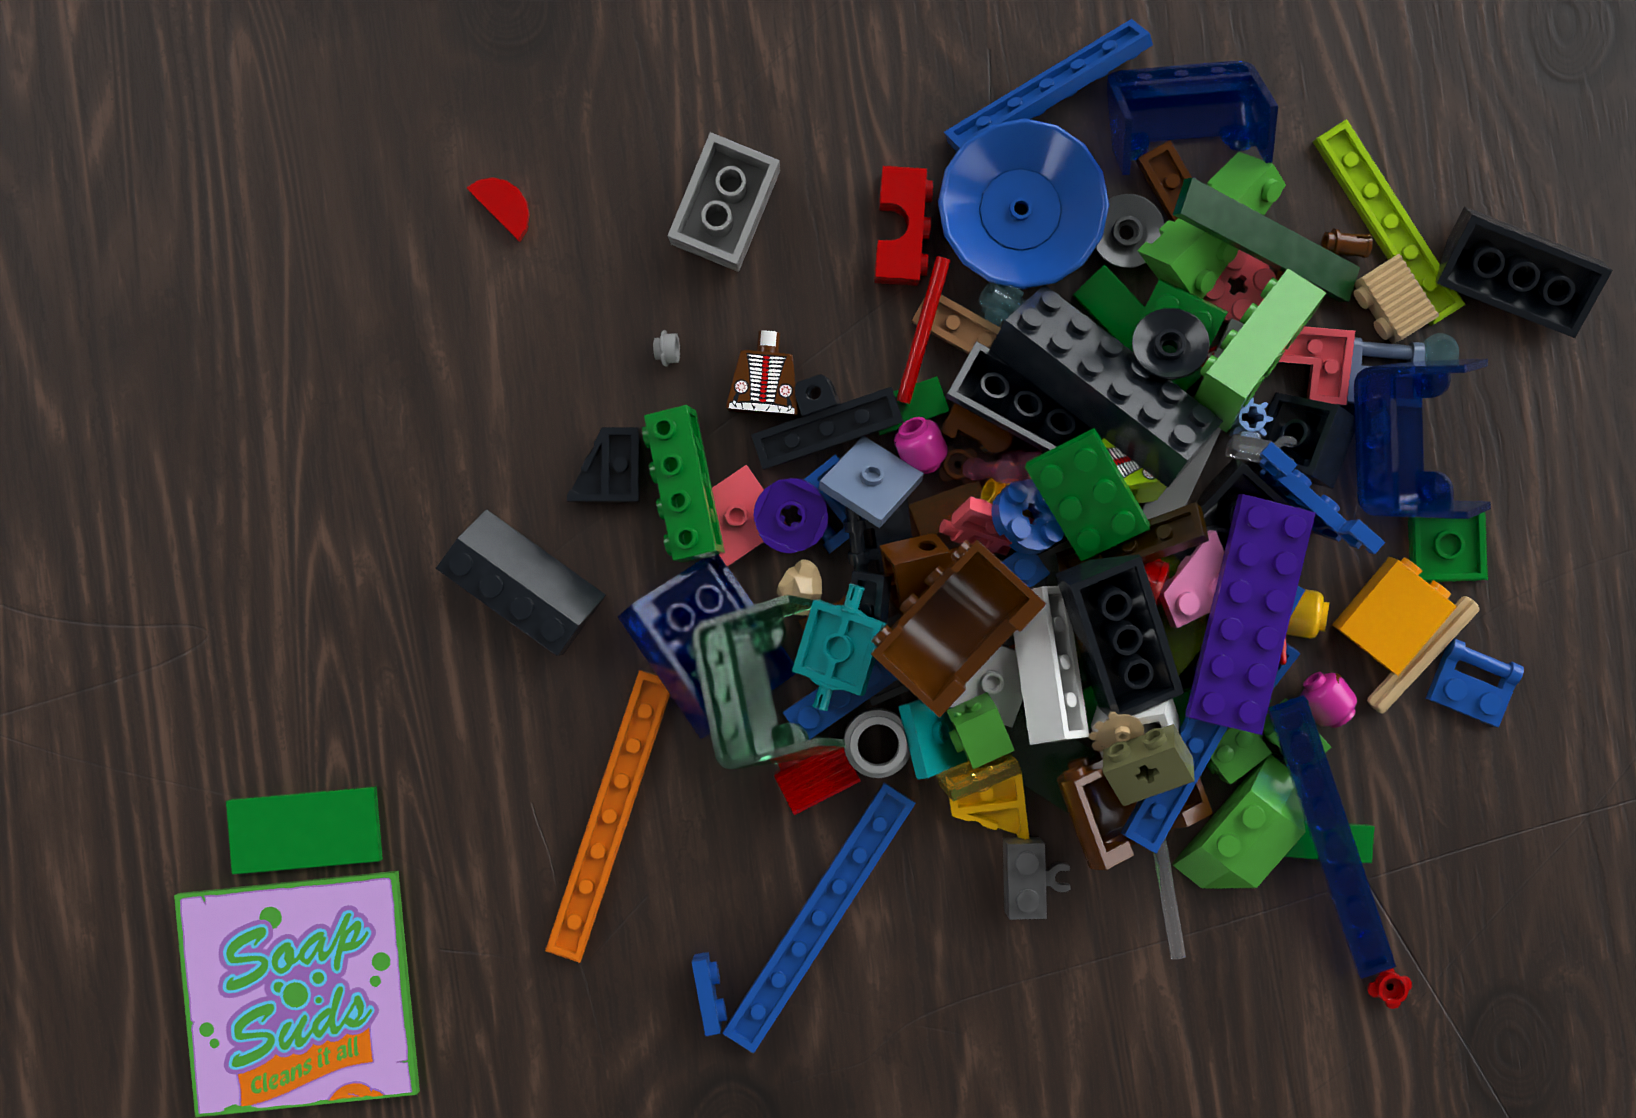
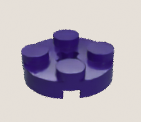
[753,478,829,553]

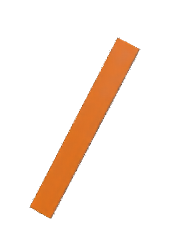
[545,670,675,963]

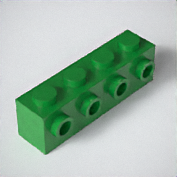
[642,405,725,563]

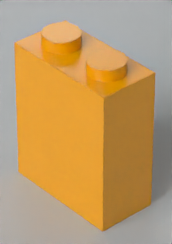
[1332,557,1457,676]

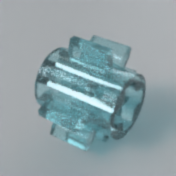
[979,282,1025,326]

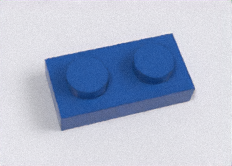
[692,952,727,1036]

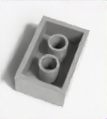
[667,132,780,272]

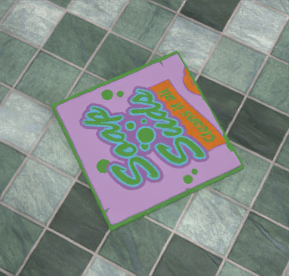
[174,871,420,1117]

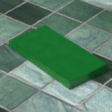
[226,786,383,874]

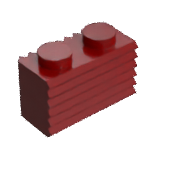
[774,737,861,815]

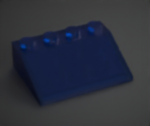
[618,555,796,739]

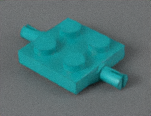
[792,584,887,711]

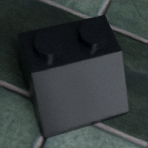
[1250,392,1359,489]

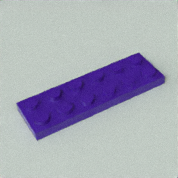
[1185,494,1316,735]

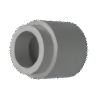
[843,707,910,778]

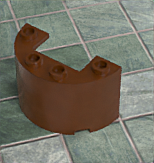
[871,539,1047,718]
[1057,750,1213,870]

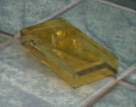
[937,753,1021,801]

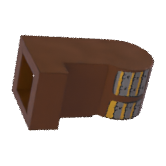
[940,403,1012,455]

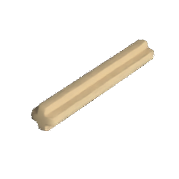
[1367,596,1479,714]

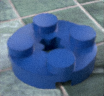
[992,478,1064,555]

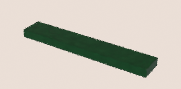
[1173,177,1360,302]

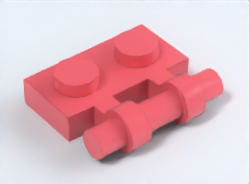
[939,496,1034,556]

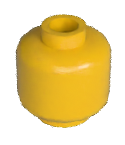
[1286,589,1330,639]

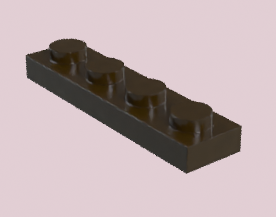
[1056,502,1209,572]

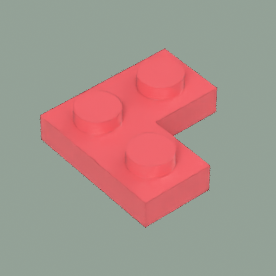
[1279,327,1355,405]

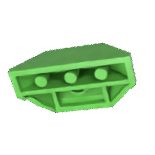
[1172,754,1306,888]

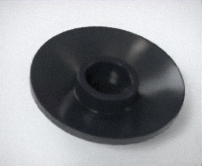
[1132,308,1210,379]

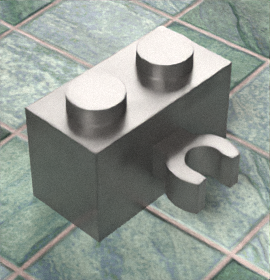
[1003,837,1071,920]

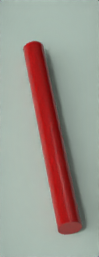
[896,256,951,404]

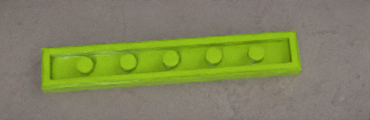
[1313,119,1465,326]

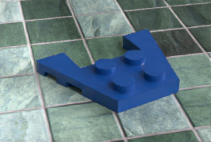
[1260,442,1385,554]

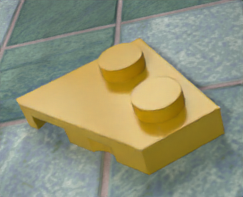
[946,767,1030,839]

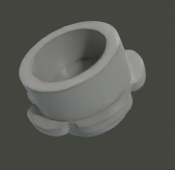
[653,330,680,366]

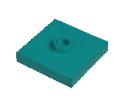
[899,699,968,780]

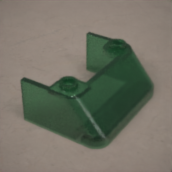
[692,594,846,769]

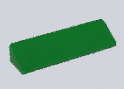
[1072,265,1202,388]

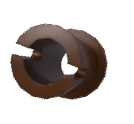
[1321,228,1372,258]

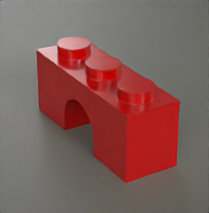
[874,166,933,286]

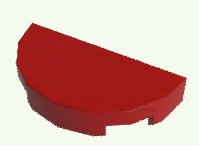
[466,177,530,242]

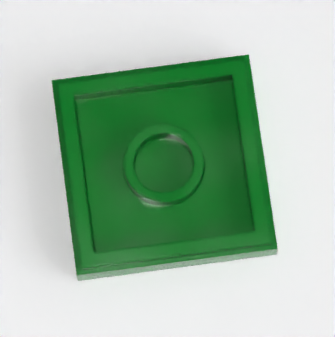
[1407,507,1488,582]

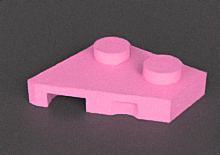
[1159,530,1224,628]

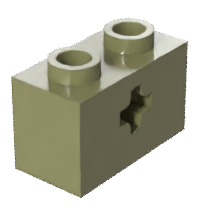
[1103,724,1195,806]

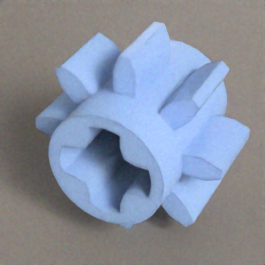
[1229,398,1273,443]

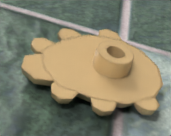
[1089,712,1145,752]

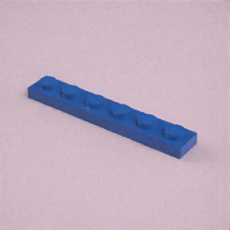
[944,19,1153,152]

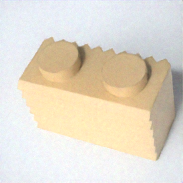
[1354,254,1439,344]

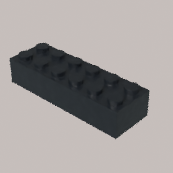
[990,285,1223,487]

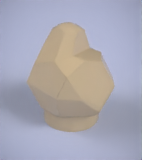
[777,560,822,615]

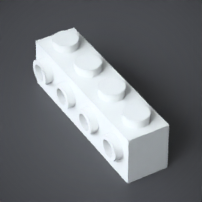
[1013,586,1089,745]

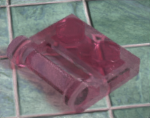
[963,450,1041,483]

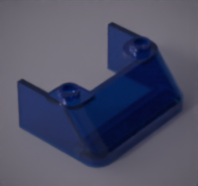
[1107,61,1278,175]
[1354,359,1491,519]

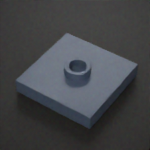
[819,436,924,528]

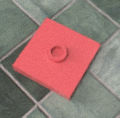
[712,464,788,567]

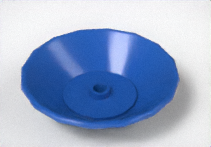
[938,118,1109,289]

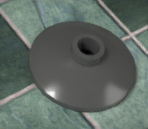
[1095,194,1164,268]

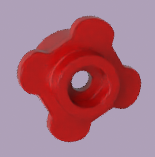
[1367,964,1412,1009]

